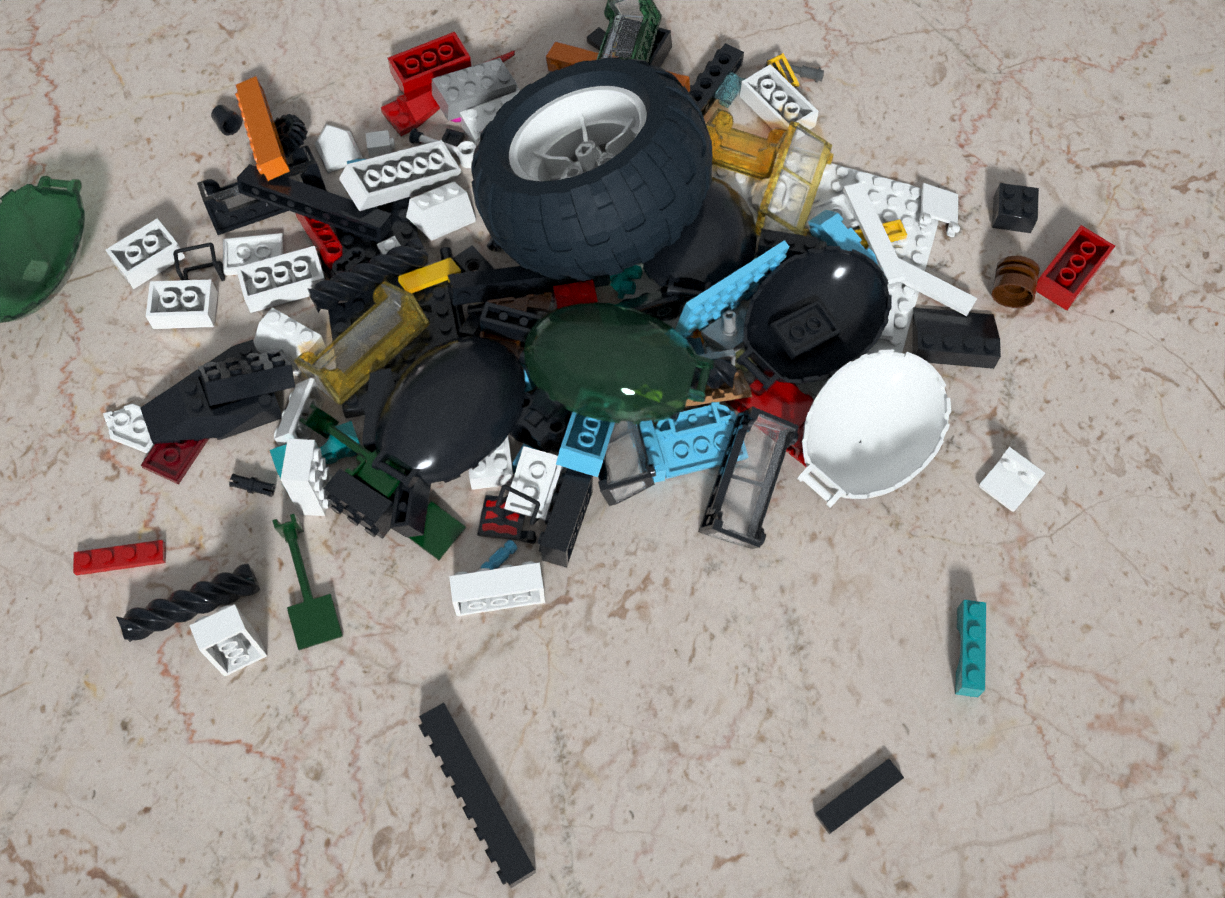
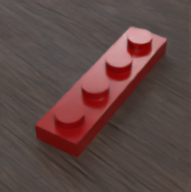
[73,540,166,576]

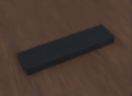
[814,759,904,834]

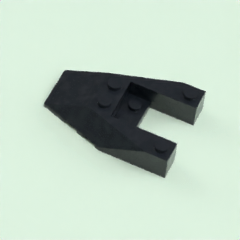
[140,339,282,444]

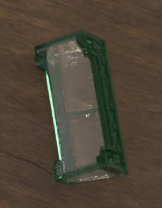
[597,0,662,63]

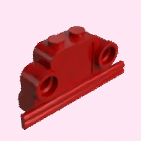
[725,379,814,468]

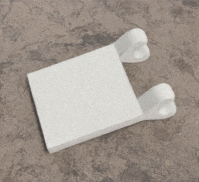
[918,183,960,237]

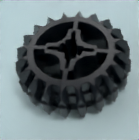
[274,114,308,158]

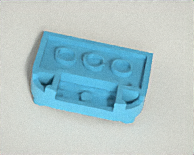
[655,402,749,479]

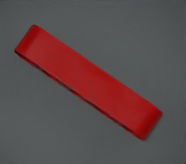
[295,213,343,269]

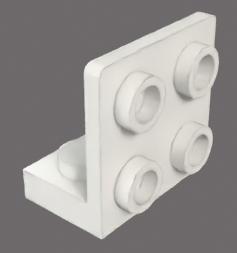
[979,447,1045,512]

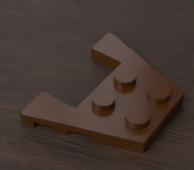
[480,292,552,370]

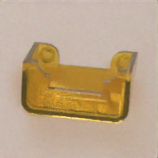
[706,108,789,180]

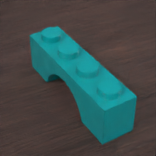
[270,421,360,479]
[955,600,986,697]

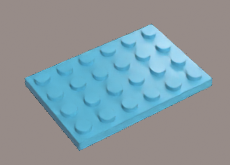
[671,240,789,342]

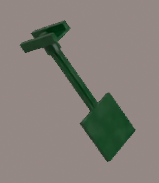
[299,403,408,497]
[345,455,466,561]
[272,514,343,651]

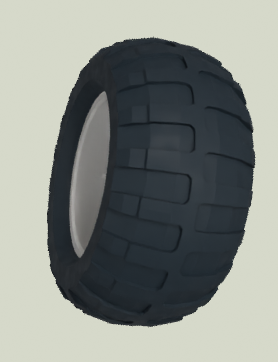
[471,57,712,281]

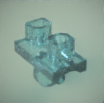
[714,72,746,108]

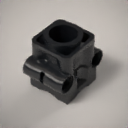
[510,384,574,453]

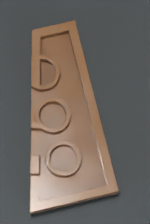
[662,369,752,408]

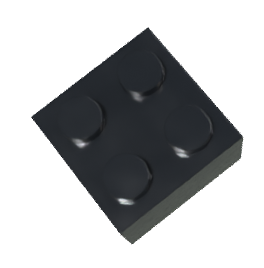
[992,183,1039,233]

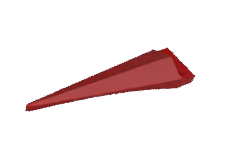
[381,50,515,136]

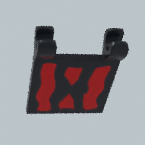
[477,495,537,544]

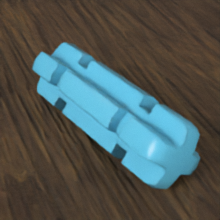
[480,540,517,570]

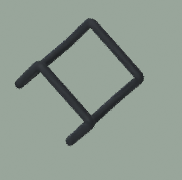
[173,243,225,282]
[496,485,540,525]

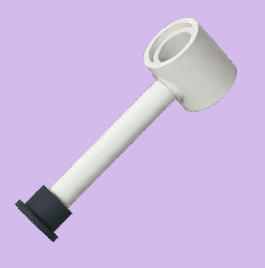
[409,128,476,168]

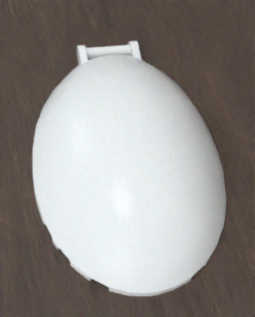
[797,349,951,508]

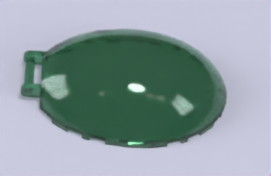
[0,176,85,323]
[524,302,714,424]

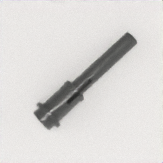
[765,59,824,83]

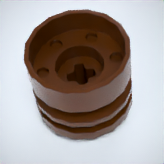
[991,256,1040,308]

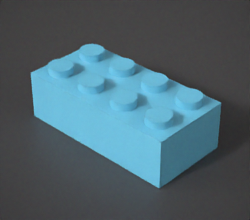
[556,386,622,477]

